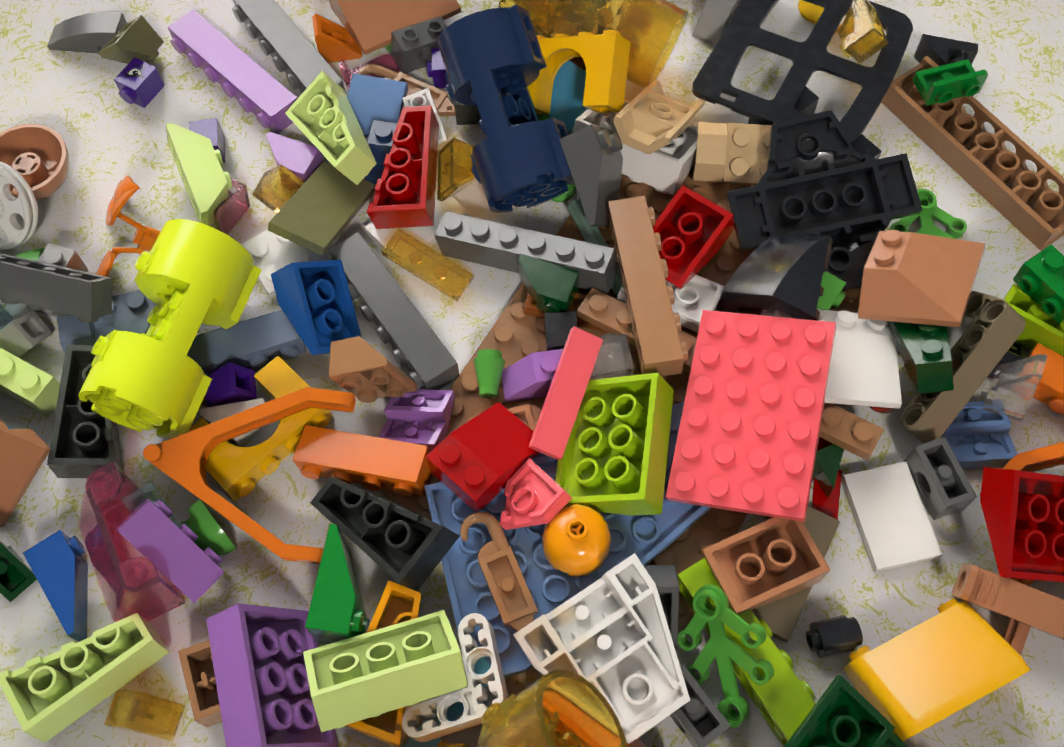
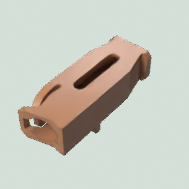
[951,564,1064,655]

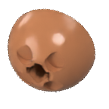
[0,124,69,201]

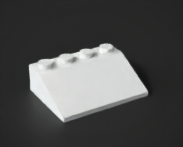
[572,99,697,195]
[761,308,902,409]

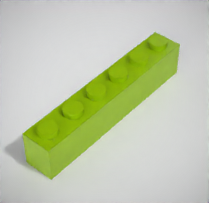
[677,558,816,747]

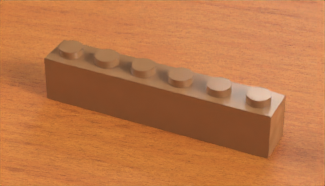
[608,196,688,376]

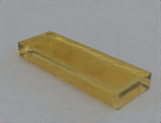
[382,228,474,301]

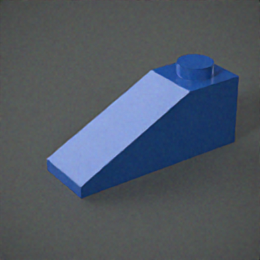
[23,530,88,642]

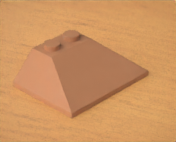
[858,230,985,327]
[0,420,51,527]

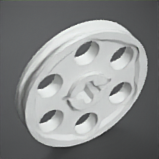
[0,161,38,250]

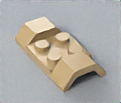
[613,80,706,154]
[693,122,771,185]

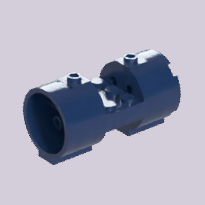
[437,4,575,213]

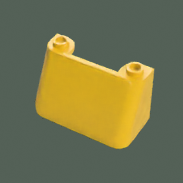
[843,598,1031,741]

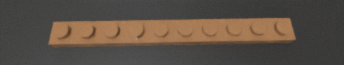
[577,288,884,461]

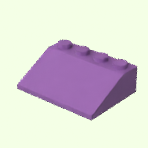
[206,603,338,747]

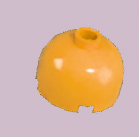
[542,504,611,577]

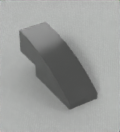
[47,12,127,53]

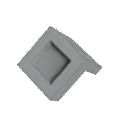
[0,310,53,358]

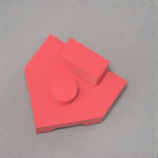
[499,458,572,530]

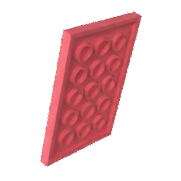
[666,310,836,522]

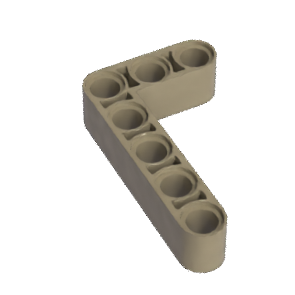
[899,290,1026,444]

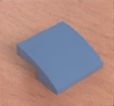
[347,73,408,138]
[941,400,1018,469]

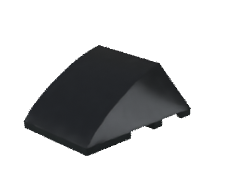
[716,234,833,321]

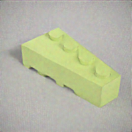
[285,71,377,185]
[0,613,170,743]

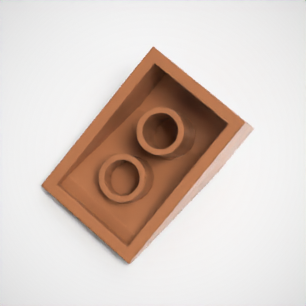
[701,517,830,615]

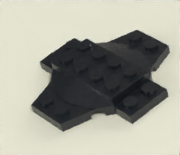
[726,110,922,291]

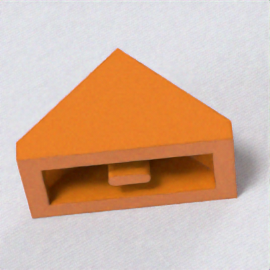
[312,13,363,63]

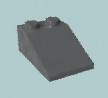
[559,124,623,228]

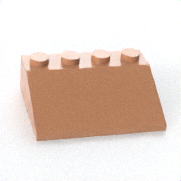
[329,0,461,55]

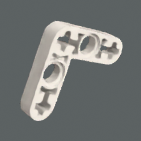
[402,613,509,742]

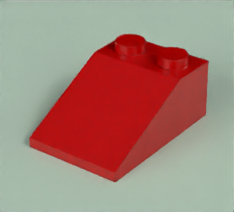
[652,185,734,290]
[426,402,539,512]

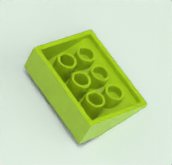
[555,373,674,516]

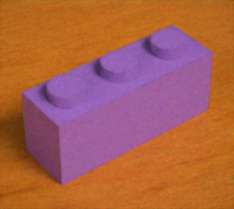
[116,499,225,603]

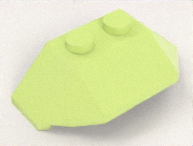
[166,123,232,226]

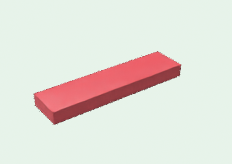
[529,326,603,460]

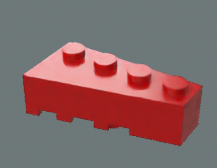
[367,105,439,229]

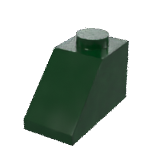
[518,254,579,313]

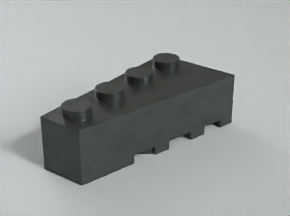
[47,345,125,479]
[310,476,460,591]

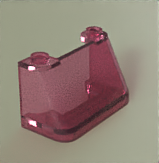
[79,462,186,622]

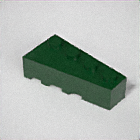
[888,321,954,394]

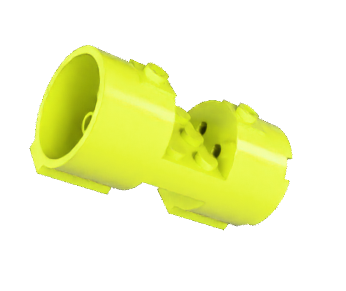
[78,219,261,439]

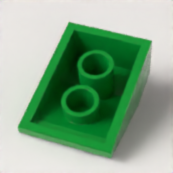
[305,524,370,644]

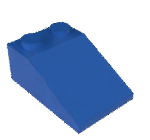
[271,260,362,356]

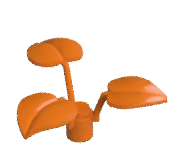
[96,176,160,277]

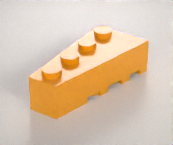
[344,580,421,747]

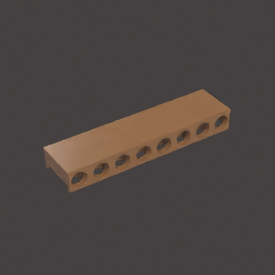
[881,56,1064,251]

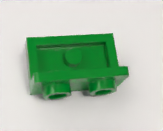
[912,59,988,106]
[1013,244,1064,323]

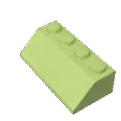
[303,610,468,733]

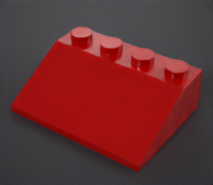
[980,467,1064,582]

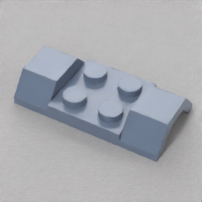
[57,289,158,354]

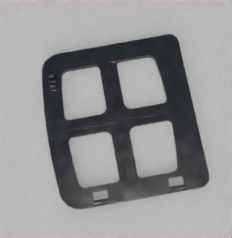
[692,0,913,145]

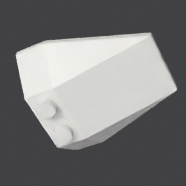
[513,553,690,744]

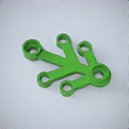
[889,189,967,239]
[678,584,774,728]

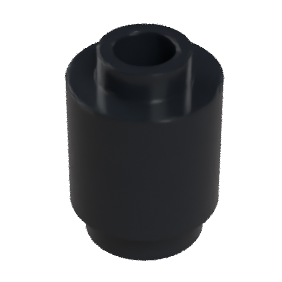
[806,615,863,658]

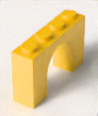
[528,30,631,114]
[189,356,333,502]

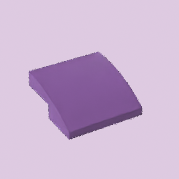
[378,389,455,452]

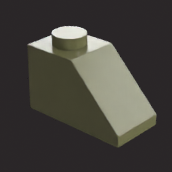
[98,15,164,64]

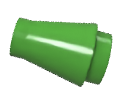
[474,349,505,398]

